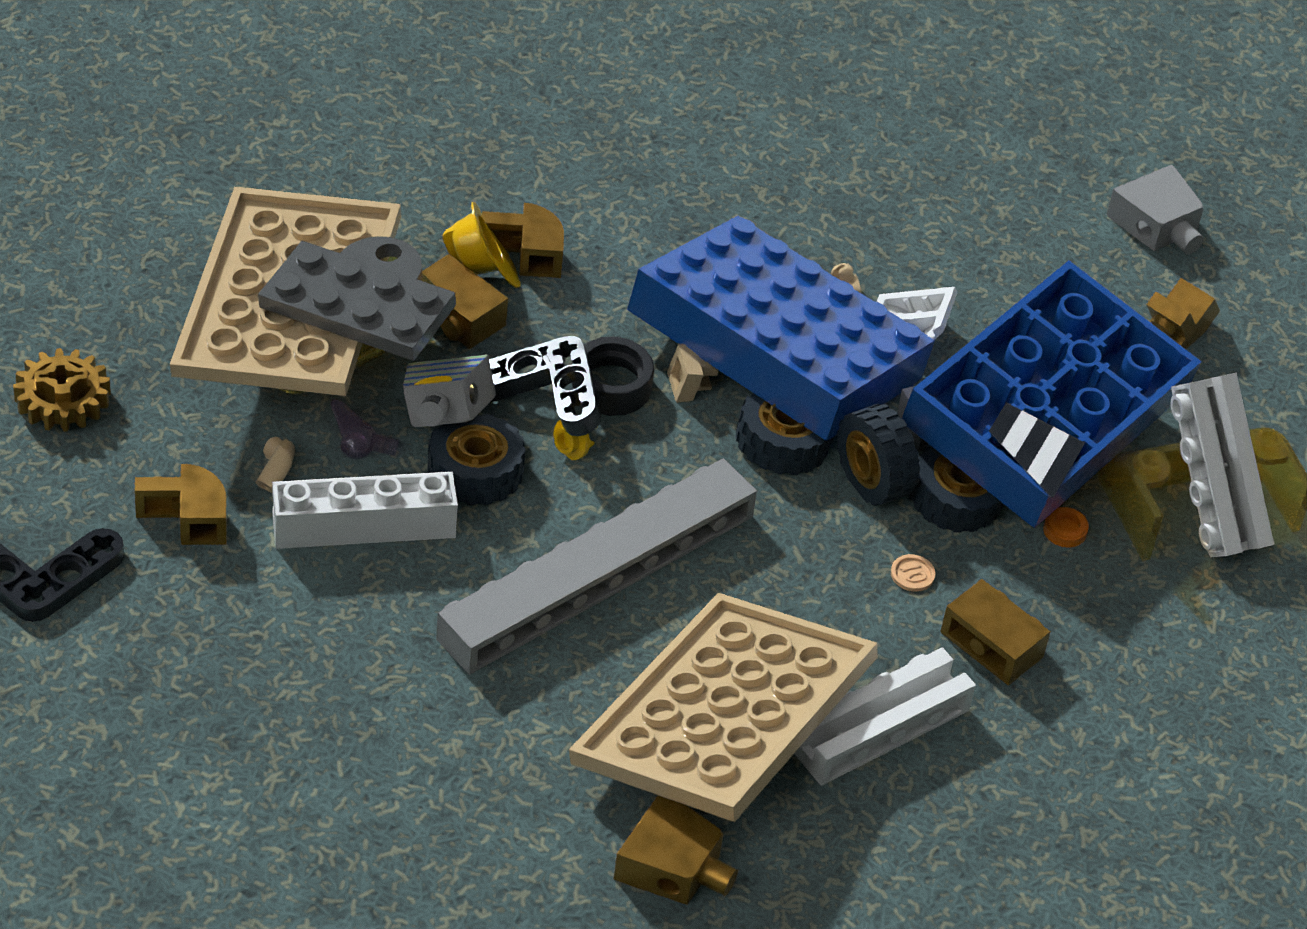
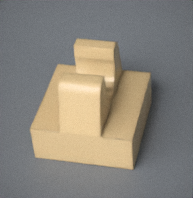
[667,344,718,403]

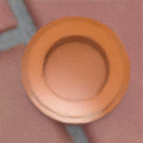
[1043,507,1089,548]

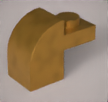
[482,203,564,278]
[1146,278,1220,349]
[135,464,227,545]

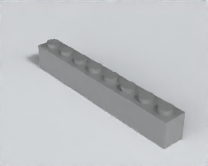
[436,458,757,675]

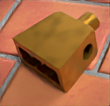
[613,795,738,905]

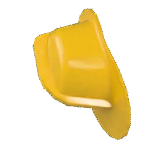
[442,202,521,288]

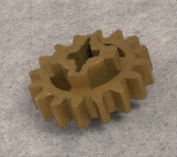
[13,348,111,432]

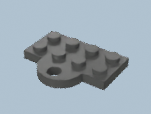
[258,236,456,361]

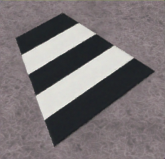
[989,402,1085,499]

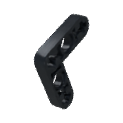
[469,336,601,436]
[0,528,124,622]

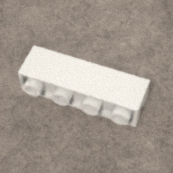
[1171,372,1274,557]
[272,472,458,549]
[794,647,976,786]

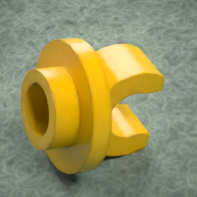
[553,420,598,460]

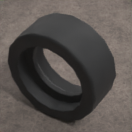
[571,336,654,416]

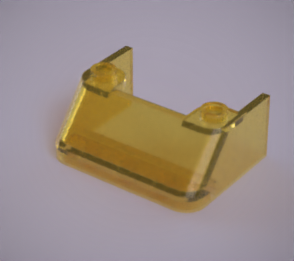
[1098,428,1307,561]

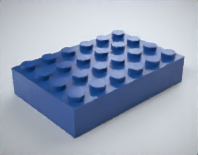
[627,216,935,441]
[901,261,1202,528]

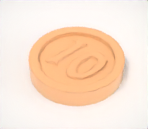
[891,554,935,592]

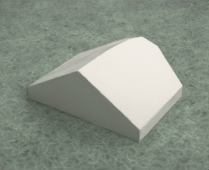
[877,287,957,340]

